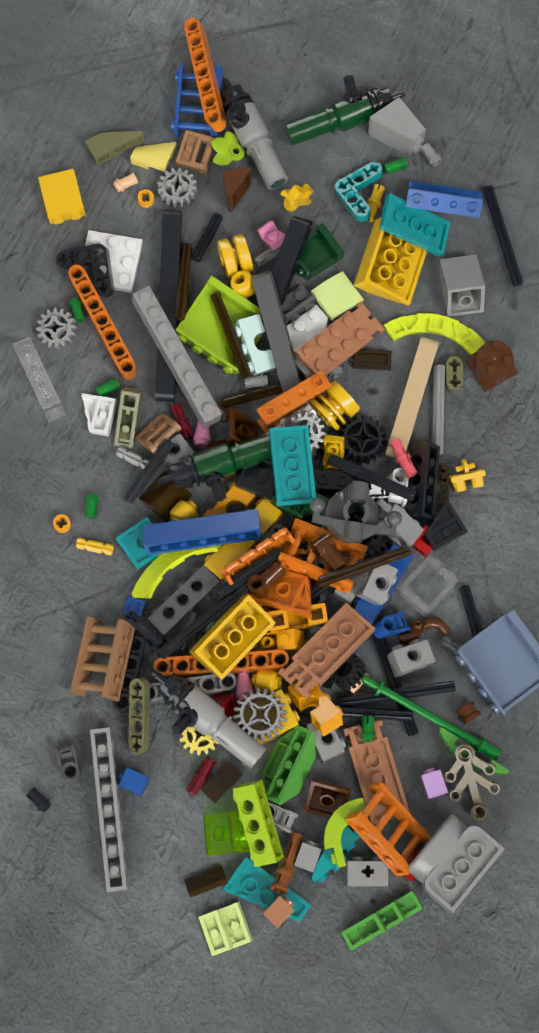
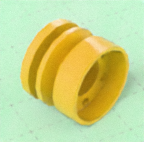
[310,380,360,431]

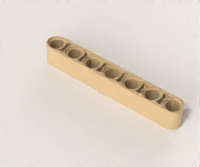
[385,336,439,458]

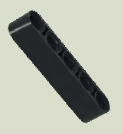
[271,215,313,306]
[113,617,148,713]

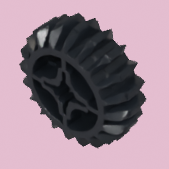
[338,415,388,466]

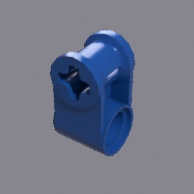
[372,611,411,638]

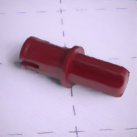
[170,403,194,440]
[186,757,216,796]

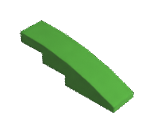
[341,890,424,951]

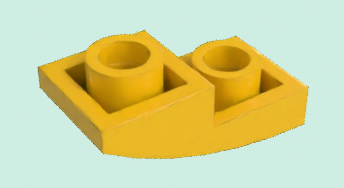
[323,435,344,471]

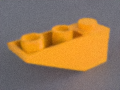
[249,628,305,653]

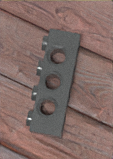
[148,565,220,638]

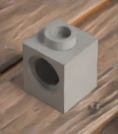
[294,840,322,873]

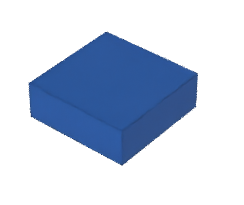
[122,595,146,618]

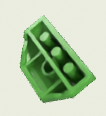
[261,725,316,805]

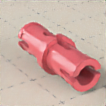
[389,439,417,478]

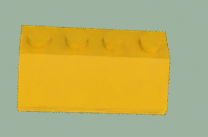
[189,595,276,680]

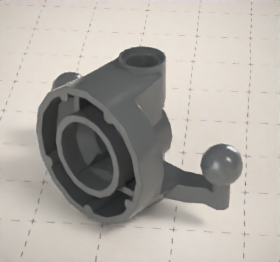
[310,481,402,544]

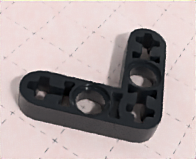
[56,244,114,298]

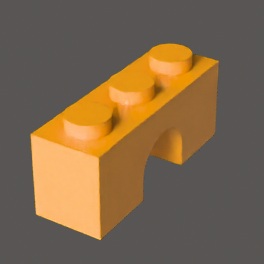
[203,480,259,517]
[267,603,328,633]
[288,681,343,737]

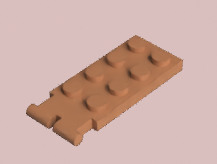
[294,302,386,376]
[278,603,375,699]
[343,719,410,825]

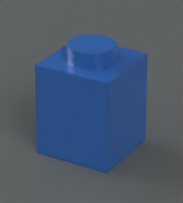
[117,767,150,797]

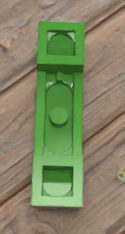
[437,727,509,776]

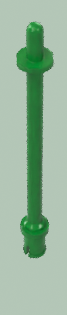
[361,676,502,760]

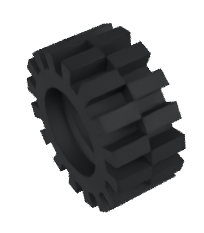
[329,653,366,690]

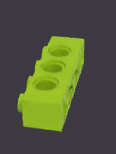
[233,779,284,867]

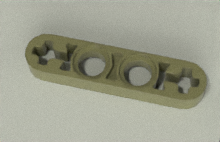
[129,677,150,755]

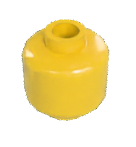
[230,271,255,298]
[170,500,198,521]
[252,670,282,695]

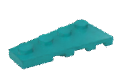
[222,857,311,922]

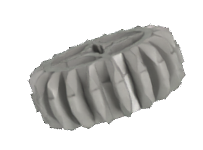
[233,688,287,742]

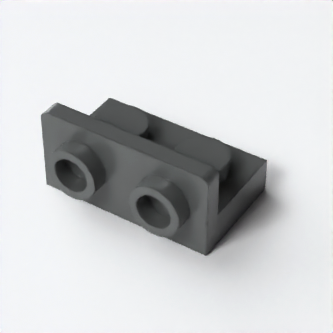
[281,285,316,325]

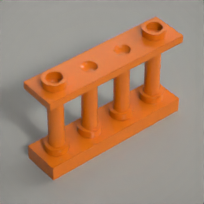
[256,370,332,434]
[277,518,368,593]
[345,782,431,876]

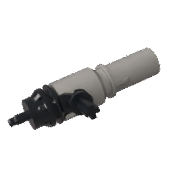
[221,78,288,190]
[151,670,266,769]

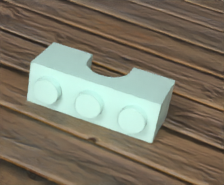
[234,314,276,376]

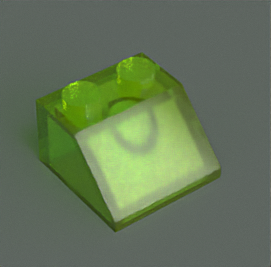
[203,811,250,856]

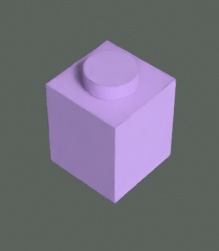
[420,768,448,800]

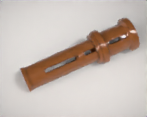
[270,832,304,895]

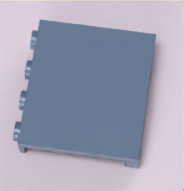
[453,609,539,716]

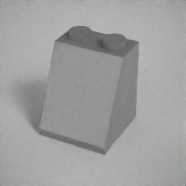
[368,97,426,156]
[439,255,485,317]

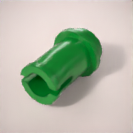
[384,156,408,175]
[68,298,85,323]
[96,378,121,397]
[84,494,100,518]
[359,716,375,742]

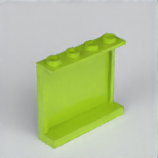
[175,276,266,376]

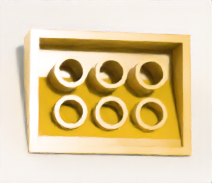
[353,217,427,306]

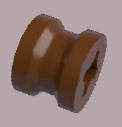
[456,701,481,724]

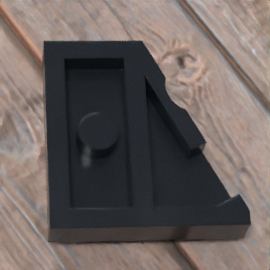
[424,500,468,552]

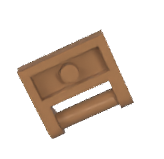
[175,130,214,174]
[135,413,182,455]

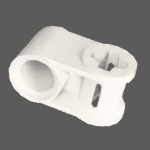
[384,468,408,507]

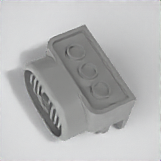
[408,814,505,913]

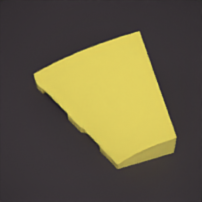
[130,142,177,171]

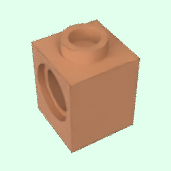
[263,896,294,929]

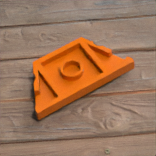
[245,569,312,619]

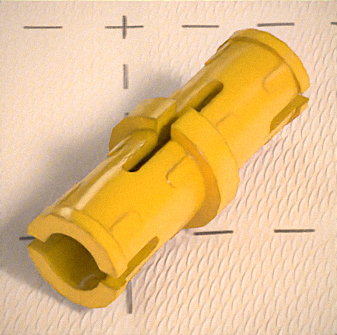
[367,184,385,222]

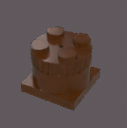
[466,340,518,392]

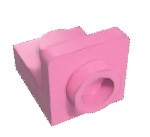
[257,221,285,251]

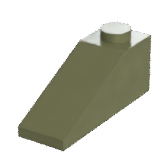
[85,131,145,166]
[114,387,144,449]

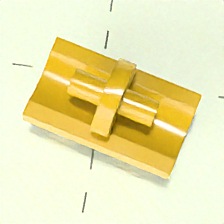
[280,184,314,211]
[449,459,486,492]

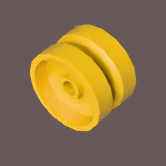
[217,234,254,280]

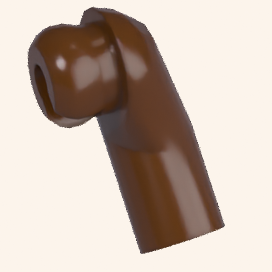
[422,616,451,636]

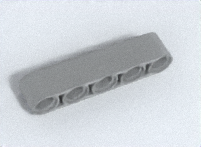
[141,672,237,704]

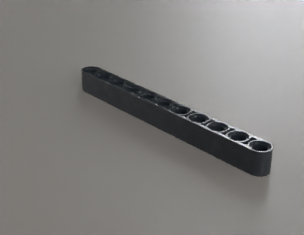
[155,210,182,402]

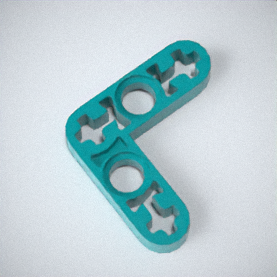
[335,162,383,222]

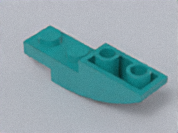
[311,826,363,883]

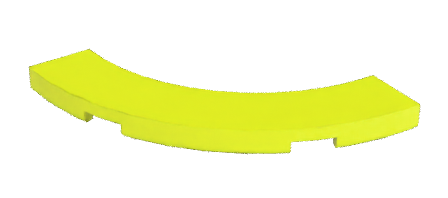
[383,313,485,356]
[132,545,221,599]

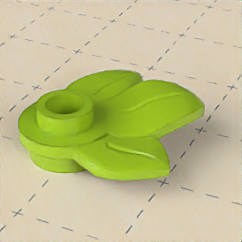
[210,131,245,166]

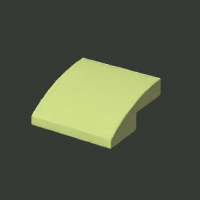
[310,271,364,321]
[199,902,253,956]

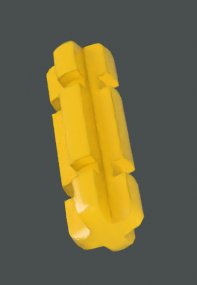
[76,538,114,555]

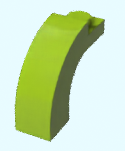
[324,798,365,868]

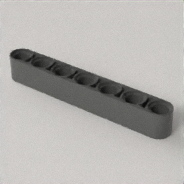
[252,270,302,393]

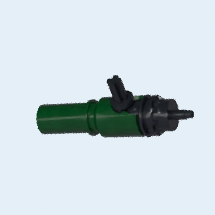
[285,75,405,146]
[157,434,272,502]

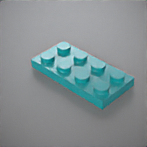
[379,193,451,257]
[269,425,316,507]

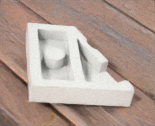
[81,393,118,436]

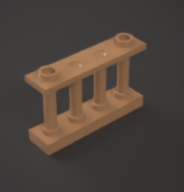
[70,616,135,702]

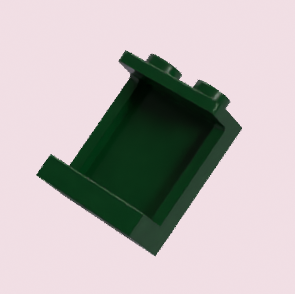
[296,223,344,281]

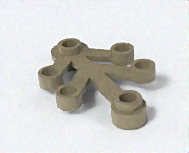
[444,744,501,820]

